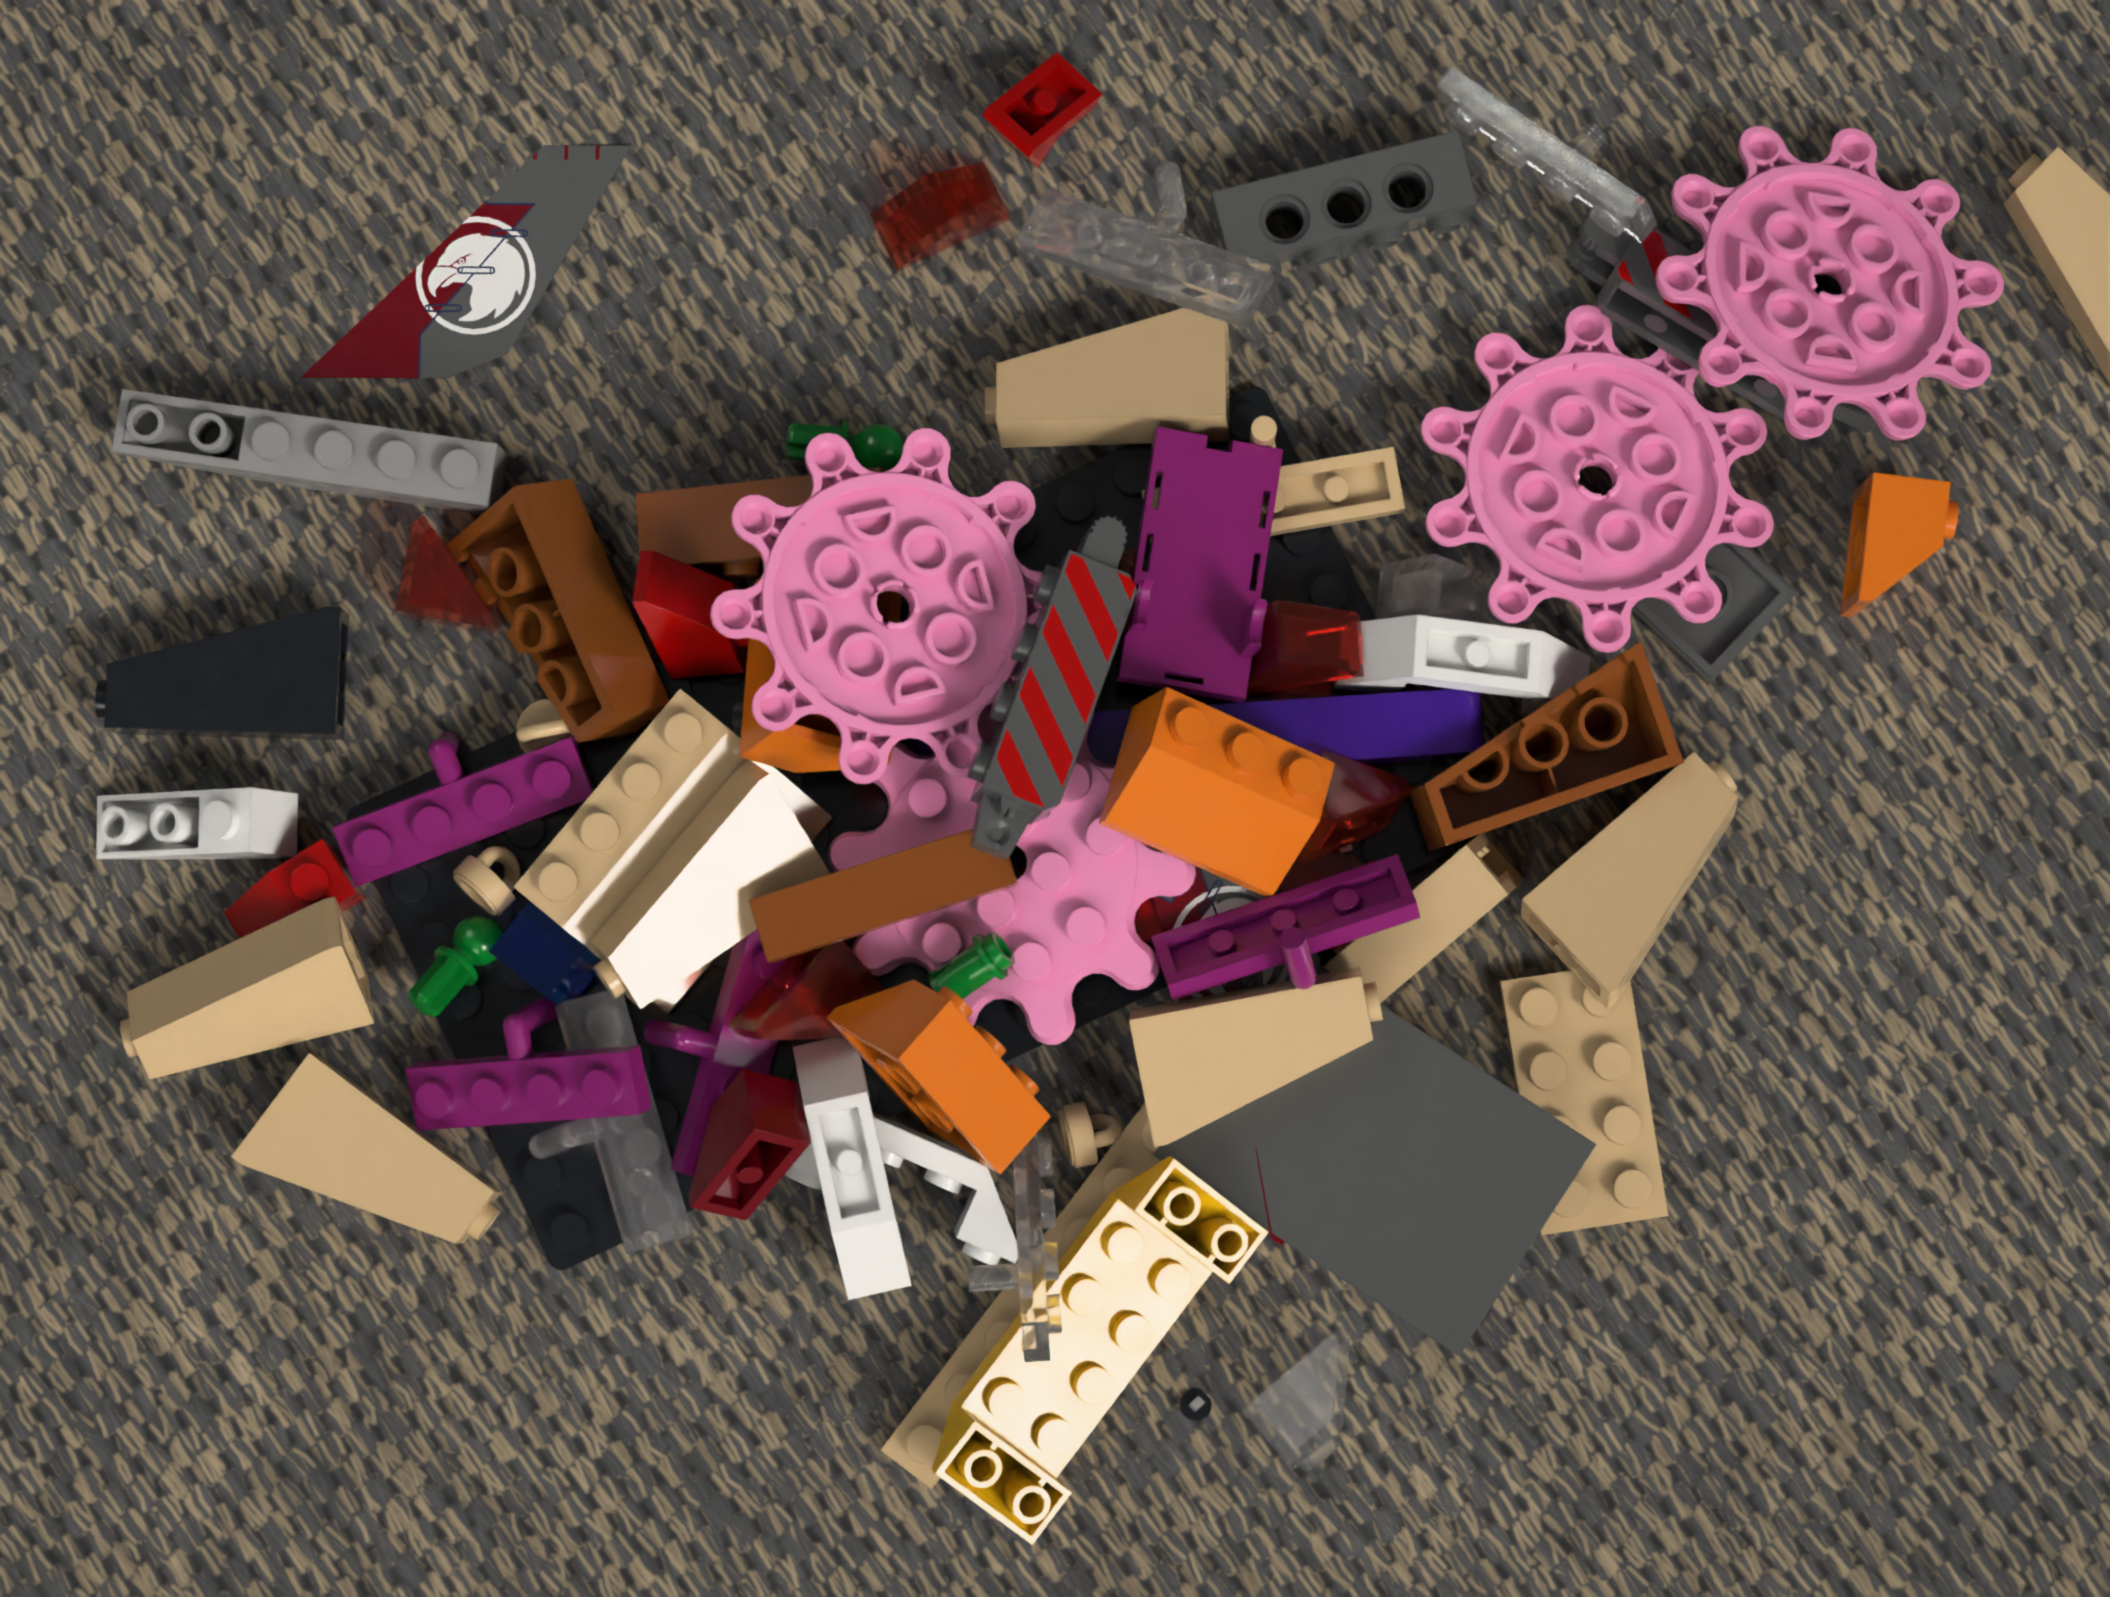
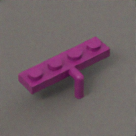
[332,731,595,887]
[1151,854,1420,1001]
[643,929,802,1176]
[405,997,652,1131]

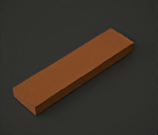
[749,828,1018,963]

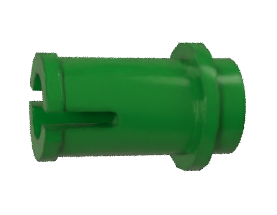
[928,931,1015,999]

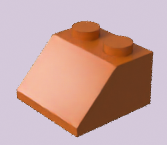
[1840,472,1959,617]

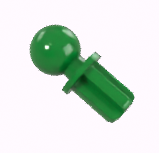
[786,420,904,471]
[408,915,504,1017]

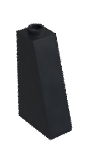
[95,607,349,741]

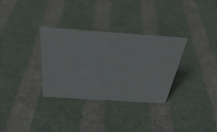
[1154,965,1597,1356]

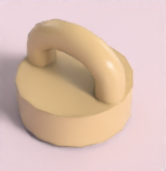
[516,699,580,752]
[453,846,520,916]
[1058,1101,1122,1169]

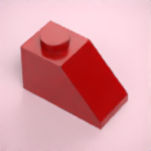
[632,550,749,679]
[224,839,366,938]

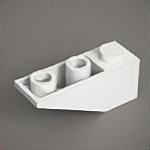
[96,787,298,859]

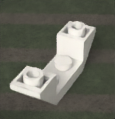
[1334,614,1590,714]
[793,1036,912,1300]
[785,1111,1021,1267]

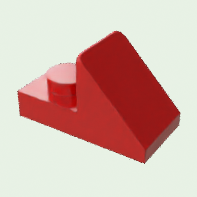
[982,52,1103,168]

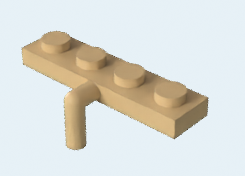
[1142,416,1405,544]

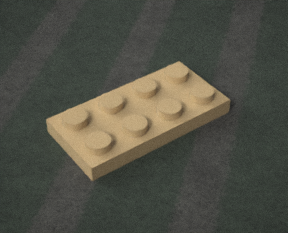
[1499,970,1669,1235]

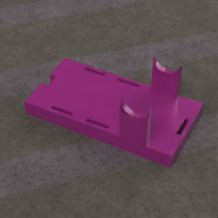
[1115,427,1283,703]

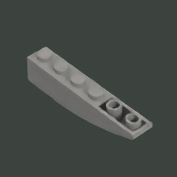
[111,389,509,515]

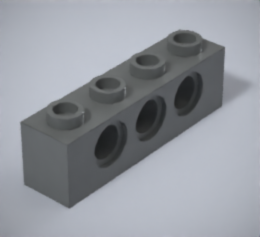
[1210,130,1477,281]

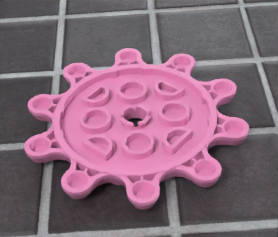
[1656,126,2004,441]
[1421,305,1774,653]
[710,428,1042,784]
[828,703,1196,1045]

